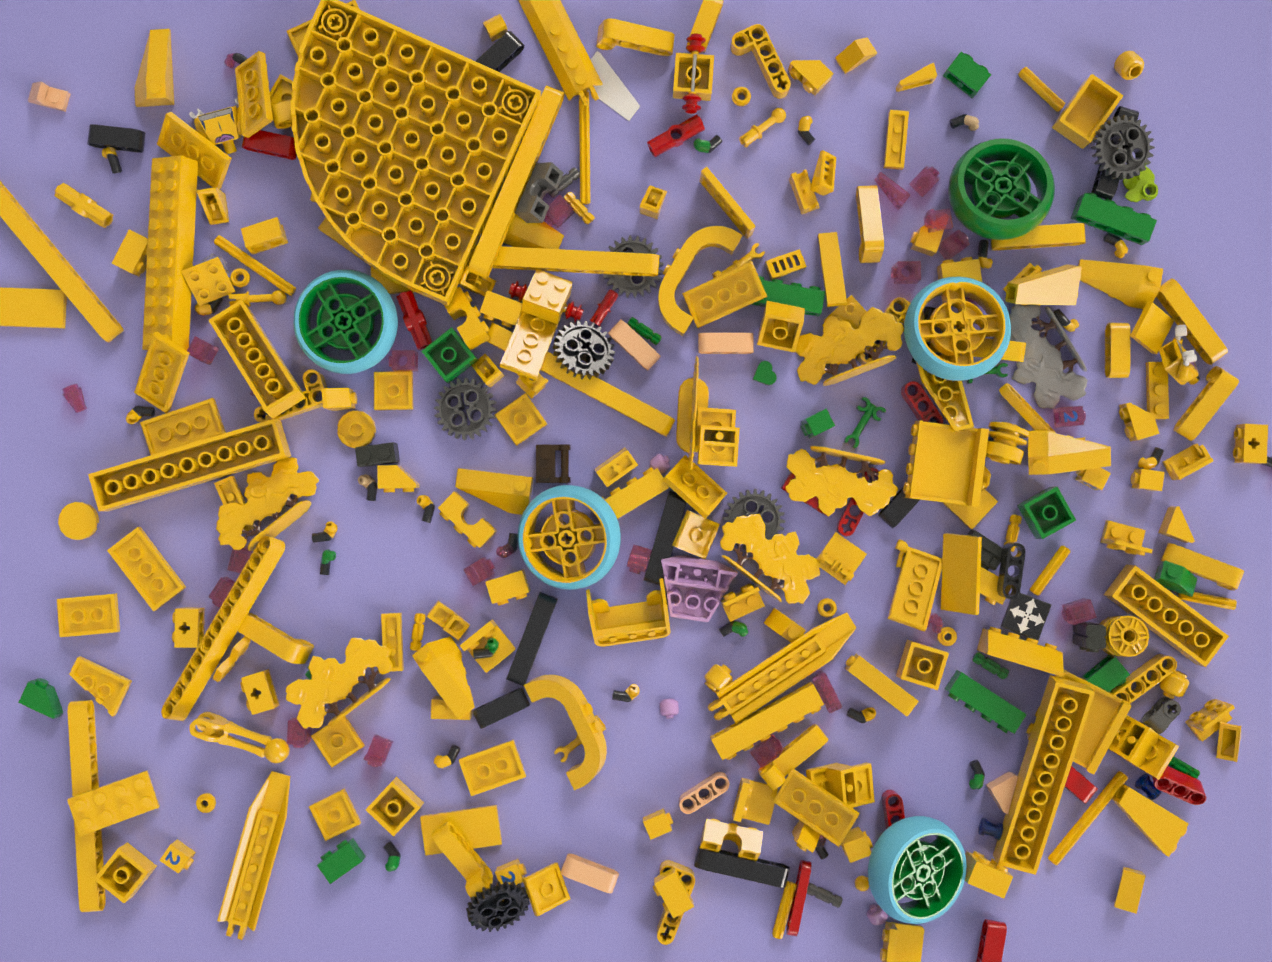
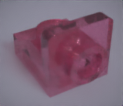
[909,166,941,197]
[924,208,953,233]
[938,229,970,260]
[927,612,943,633]
[750,734,783,768]
[364,735,393,767]

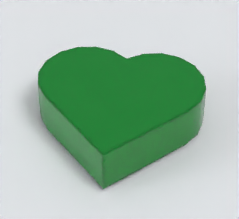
[752,361,777,385]

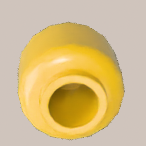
[1114,50,1144,80]
[704,664,733,693]
[1159,670,1190,699]

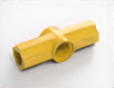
[54,183,114,228]

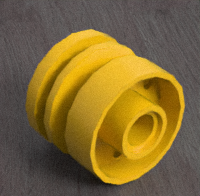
[986,421,1030,465]
[1100,616,1149,657]

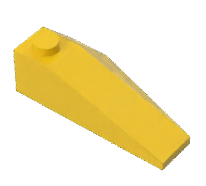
[134,29,174,107]
[1078,259,1163,309]
[916,355,974,432]
[1028,430,1111,475]
[455,468,534,515]
[412,636,475,720]

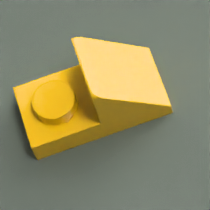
[764,608,806,642]

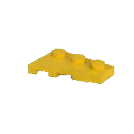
[69,656,132,717]

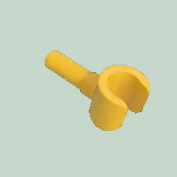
[895,539,908,568]

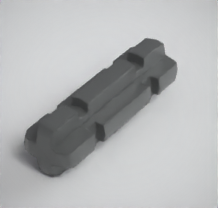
[548,167,580,198]
[806,883,843,908]

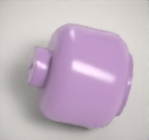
[650,454,670,475]
[659,699,679,719]
[866,904,888,925]

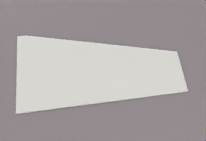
[588,51,640,121]

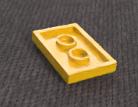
[662,455,727,519]
[57,593,120,637]
[459,739,526,796]

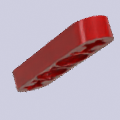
[837,468,879,536]
[786,860,812,937]

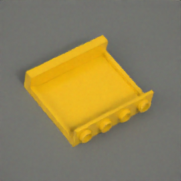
[903,420,989,507]
[1026,669,1132,775]

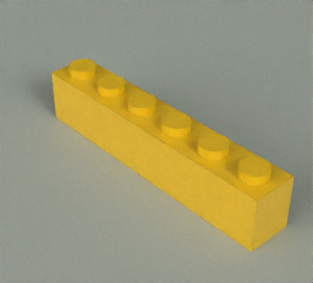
[710,682,824,760]

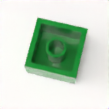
[421,327,478,384]
[1017,486,1076,539]

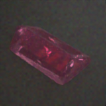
[813,671,842,713]

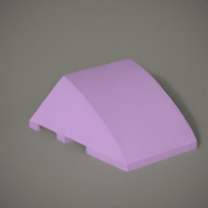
[661,555,738,622]

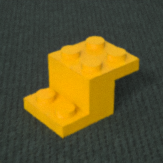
[695,407,740,467]
[1108,715,1179,780]
[806,762,875,808]

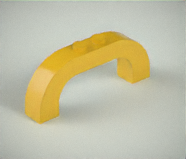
[658,226,743,336]
[524,674,607,790]

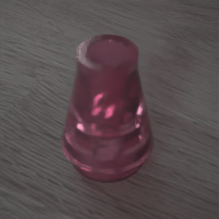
[62,383,87,413]

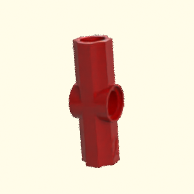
[647,114,705,157]
[396,290,433,350]

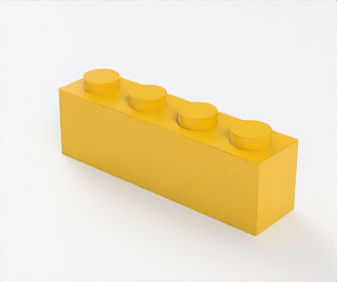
[598,467,669,520]

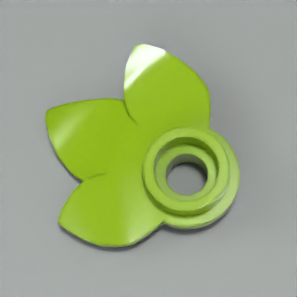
[1123,166,1158,202]

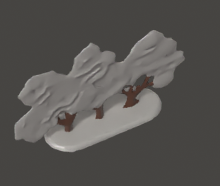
[1009,304,1088,409]

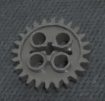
[1091,115,1155,180]
[603,235,664,299]
[434,378,497,440]
[722,489,785,550]

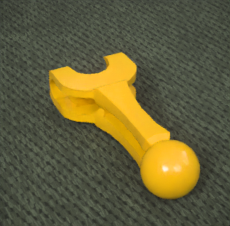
[189,712,290,763]

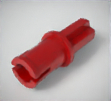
[590,289,619,327]

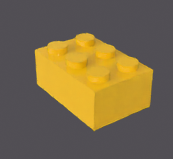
[1051,74,1124,149]

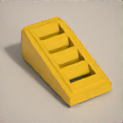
[896,63,937,92]
[811,150,836,196]
[764,249,807,281]

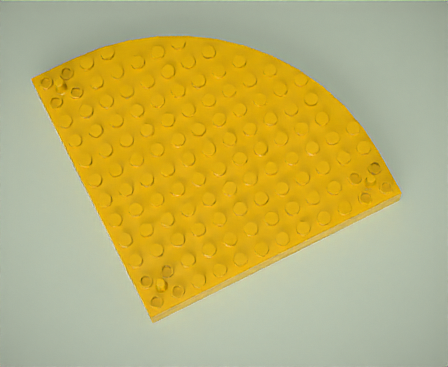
[291,0,541,307]

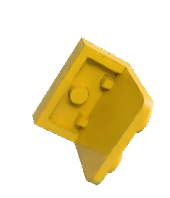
[880,921,924,962]

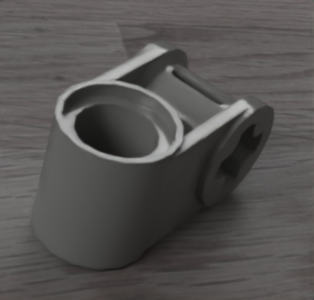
[1142,697,1181,734]

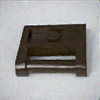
[536,444,571,483]

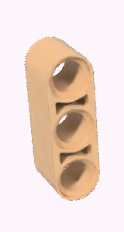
[608,319,661,371]
[698,333,754,354]
[679,772,729,814]
[560,853,619,893]

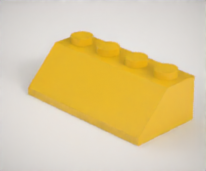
[977,626,1064,677]

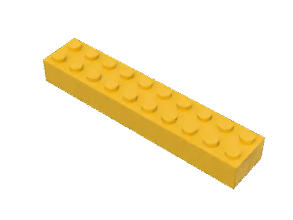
[142,155,198,352]
[88,419,292,511]
[993,675,1095,875]

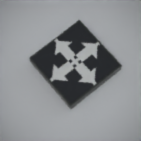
[1001,593,1052,641]

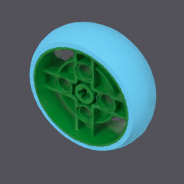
[293,270,398,374]
[868,816,967,924]

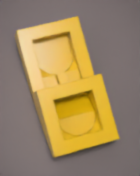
[427,600,470,640]

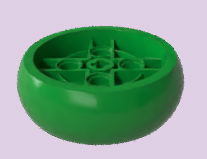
[948,138,1055,240]

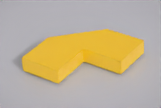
[213,636,251,682]

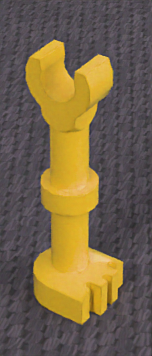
[712,243,765,278]
[554,715,606,762]

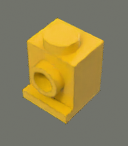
[516,373,549,399]

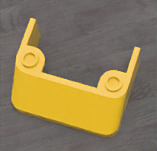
[586,578,671,647]

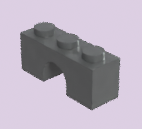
[515,162,564,223]

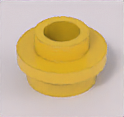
[732,87,751,106]
[230,268,250,288]
[817,598,837,617]
[937,627,957,646]
[196,793,216,813]

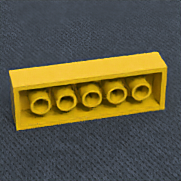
[209,299,306,418]
[1104,564,1229,667]

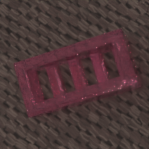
[874,172,910,210]

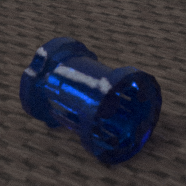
[1135,774,1162,800]
[978,818,1003,840]

